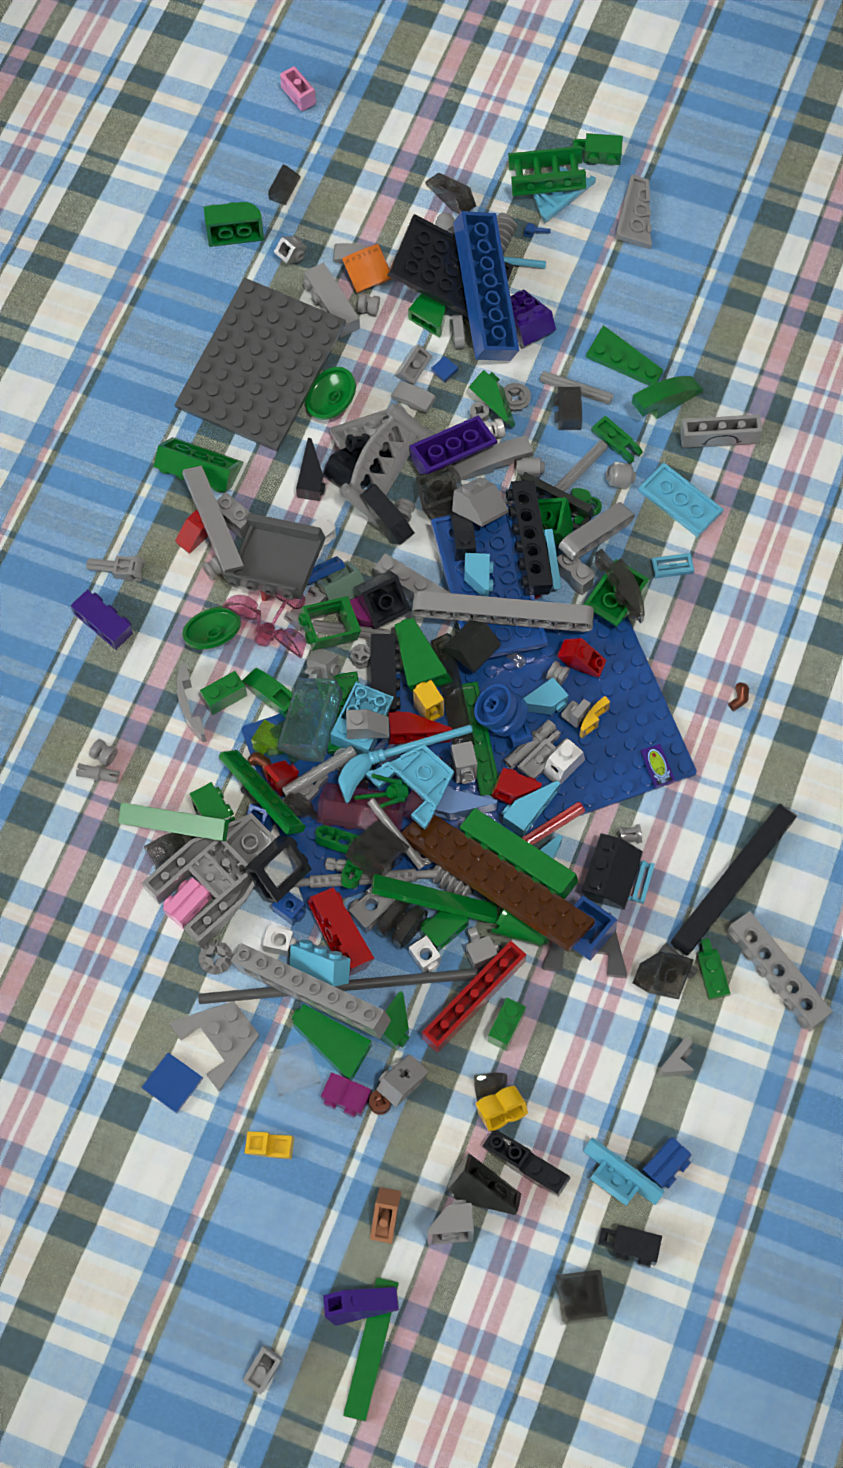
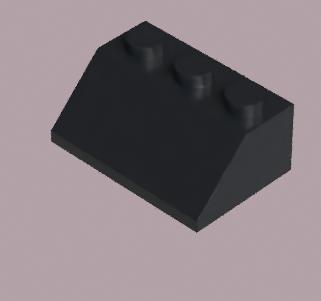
[582,833,643,910]

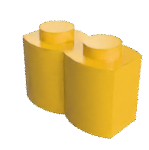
[475,1086,528,1131]

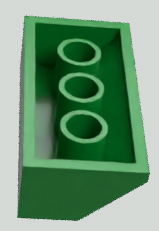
[153,437,243,493]

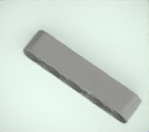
[559,502,635,561]

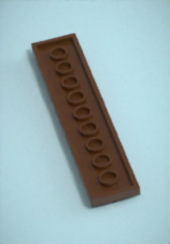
[401,814,595,952]

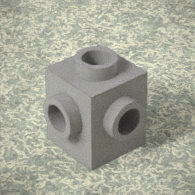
[274,235,307,264]

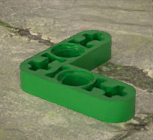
[315,825,374,889]

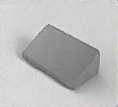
[394,344,432,385]

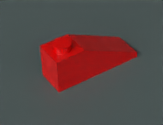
[388,711,452,745]

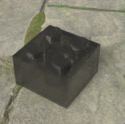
[416,464,462,520]
[345,820,410,879]
[554,1269,608,1325]

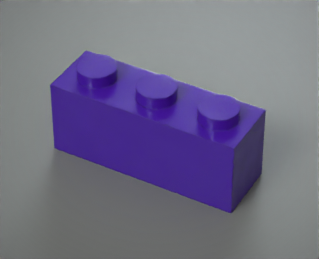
[70,589,133,650]

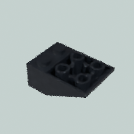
[324,447,393,489]

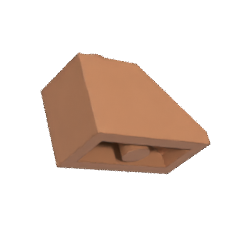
[370,1187,402,1244]

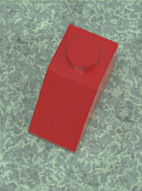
[175,510,209,554]
[264,760,299,797]

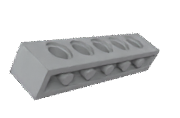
[727,911,833,1032]

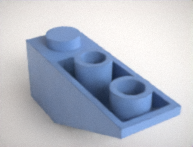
[434,786,498,821]

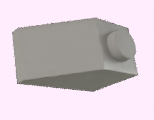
[346,709,389,739]

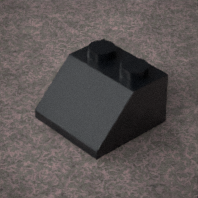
[354,570,411,628]

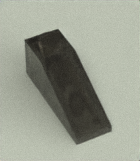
[425,173,476,214]

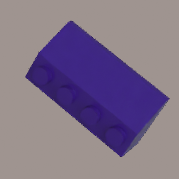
[409,415,497,474]

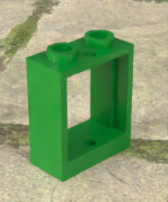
[298,596,361,651]

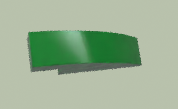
[631,376,703,419]

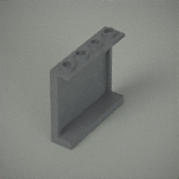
[223,513,326,600]

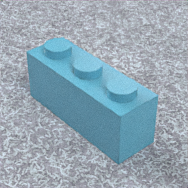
[290,940,350,987]

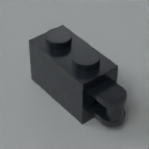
[597,1225,662,1268]

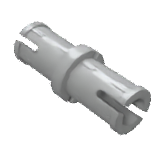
[76,763,120,784]

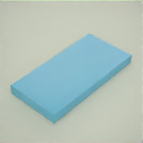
[638,463,724,538]

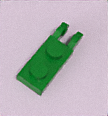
[591,416,643,463]

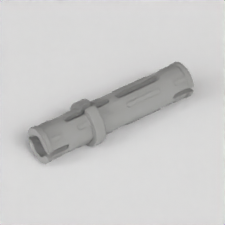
[503,720,557,769]

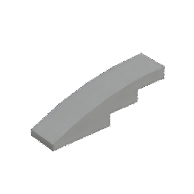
[451,435,533,481]

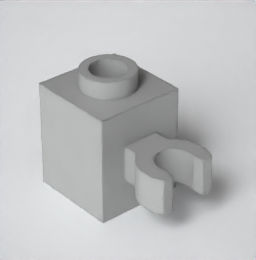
[305,649,340,684]
[465,927,500,969]

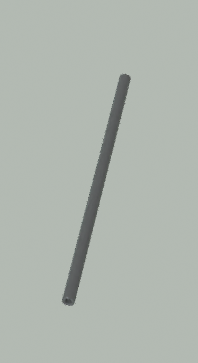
[198,968,478,1004]

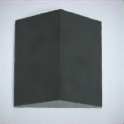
[443,620,501,673]

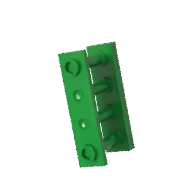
[508,146,586,196]

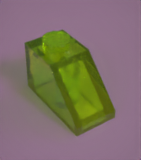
[251,719,300,756]

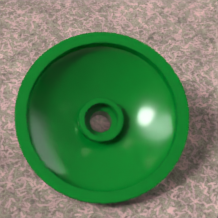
[305,367,356,420]
[182,607,242,650]

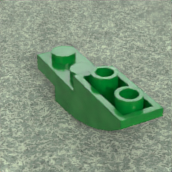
[242,668,314,731]

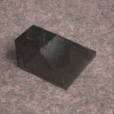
[632,951,694,1000]

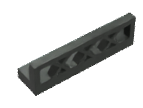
[521,472,594,530]

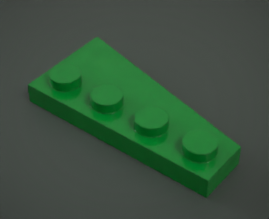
[586,325,663,386]

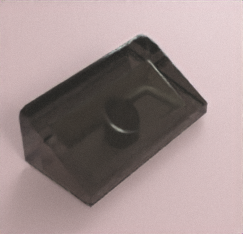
[268,164,301,205]

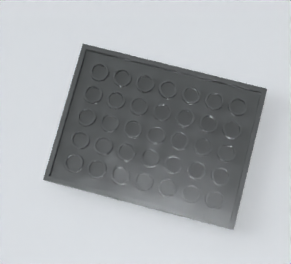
[175,277,346,452]

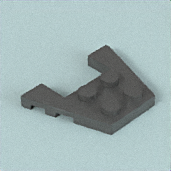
[543,913,627,979]

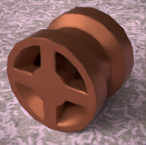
[369,1090,391,1115]

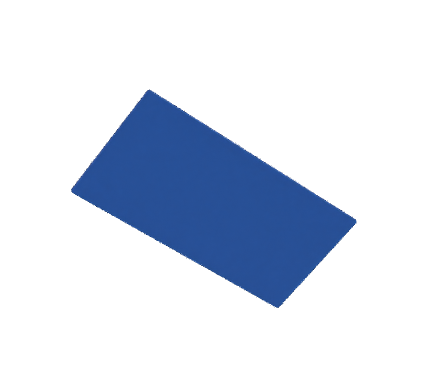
[242,614,697,911]

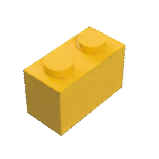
[413,680,444,721]

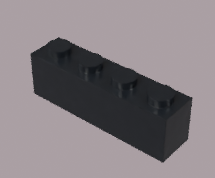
[371,634,401,717]

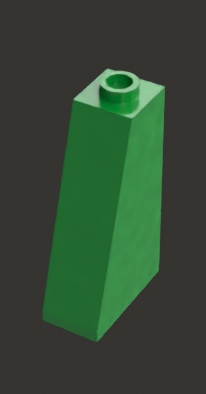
[394,618,453,692]
[292,1004,372,1081]

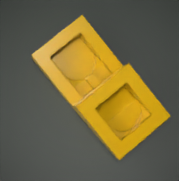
[579,696,610,738]
[244,1131,294,1160]

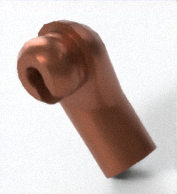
[728,682,749,712]
[248,752,271,778]

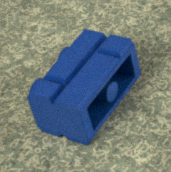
[641,1137,692,1189]

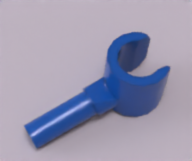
[524,223,550,238]

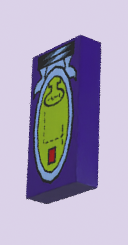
[640,744,675,789]

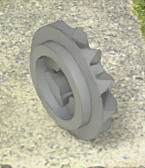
[504,383,531,412]
[198,940,233,975]

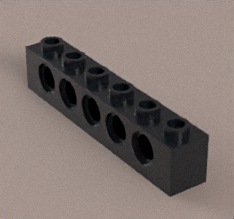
[506,480,553,596]

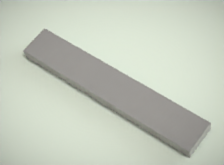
[182,466,244,573]

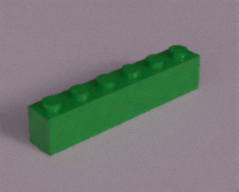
[460,808,579,900]

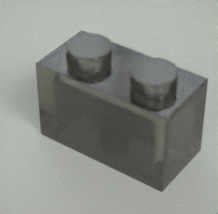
[553,386,583,430]

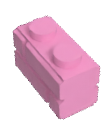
[280,66,316,111]
[163,877,212,929]

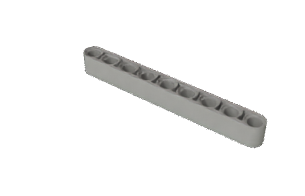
[412,591,594,632]

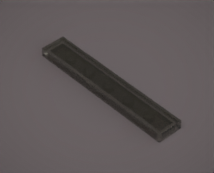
[431,633,475,746]

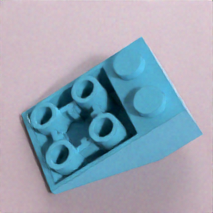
[330,682,394,755]

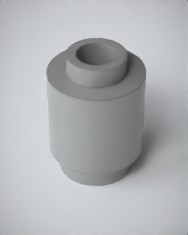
[435,212,455,235]
[517,457,545,477]

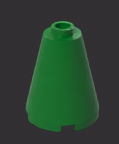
[490,908,550,947]

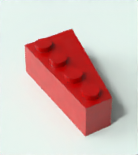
[307,887,375,976]

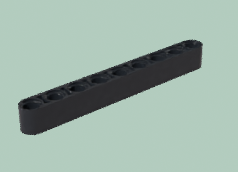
[670,803,797,956]

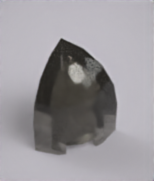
[473,1073,508,1101]

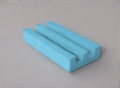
[651,553,694,579]
[628,861,655,905]

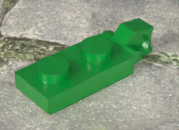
[698,938,731,1000]

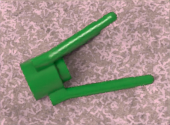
[354,774,409,808]

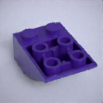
[510,290,556,347]

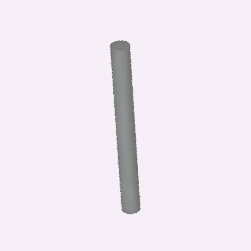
[367,798,425,870]

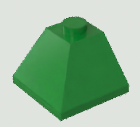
[526,498,573,545]
[378,991,410,1051]

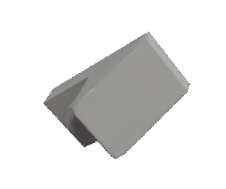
[658,1036,694,1077]
[242,1345,283,1395]

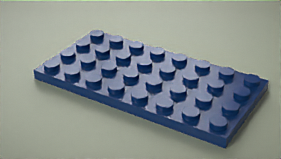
[431,504,548,658]

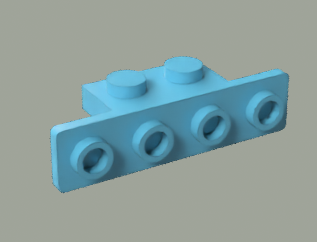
[583,1138,665,1206]

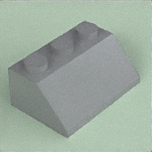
[427,1200,474,1245]

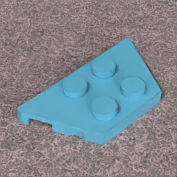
[533,166,596,223]

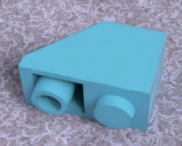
[464,553,493,597]

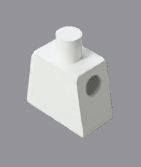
[543,739,585,785]

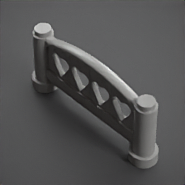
[339,403,433,526]

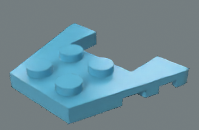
[366,744,454,830]

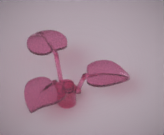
[222,593,307,659]

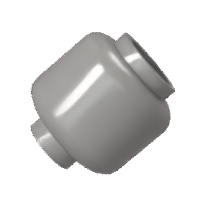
[606,461,636,489]

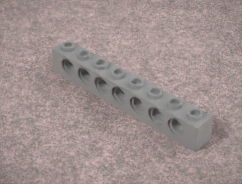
[231,943,391,1039]

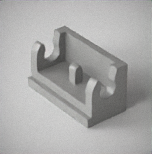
[284,586,327,632]

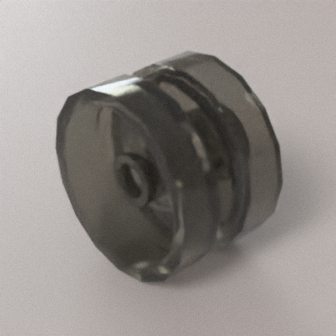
[376,900,428,949]

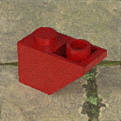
[557,638,607,677]
[491,768,542,804]

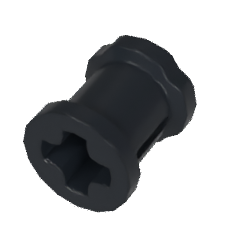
[345,433,370,452]

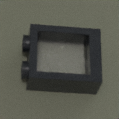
[244,835,312,903]

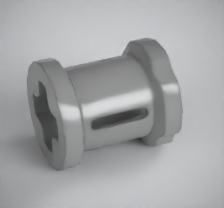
[618,824,642,843]

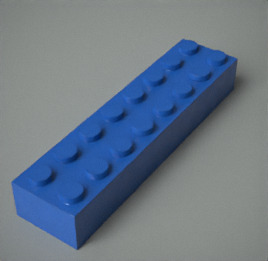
[453,211,520,361]

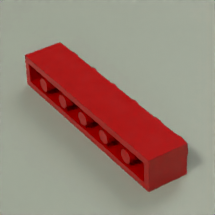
[422,941,527,1053]

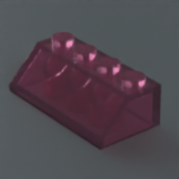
[317,783,408,835]

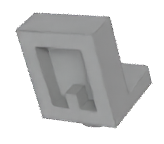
[561,699,591,728]

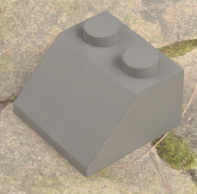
[452,477,509,526]

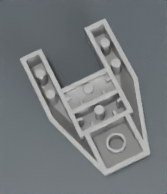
[142,813,276,948]

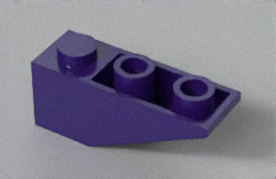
[323,1287,399,1326]

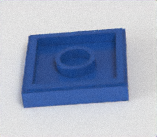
[141,1052,203,1114]

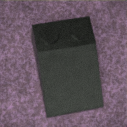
[448,1153,522,1215]

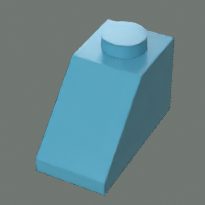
[524,678,569,715]

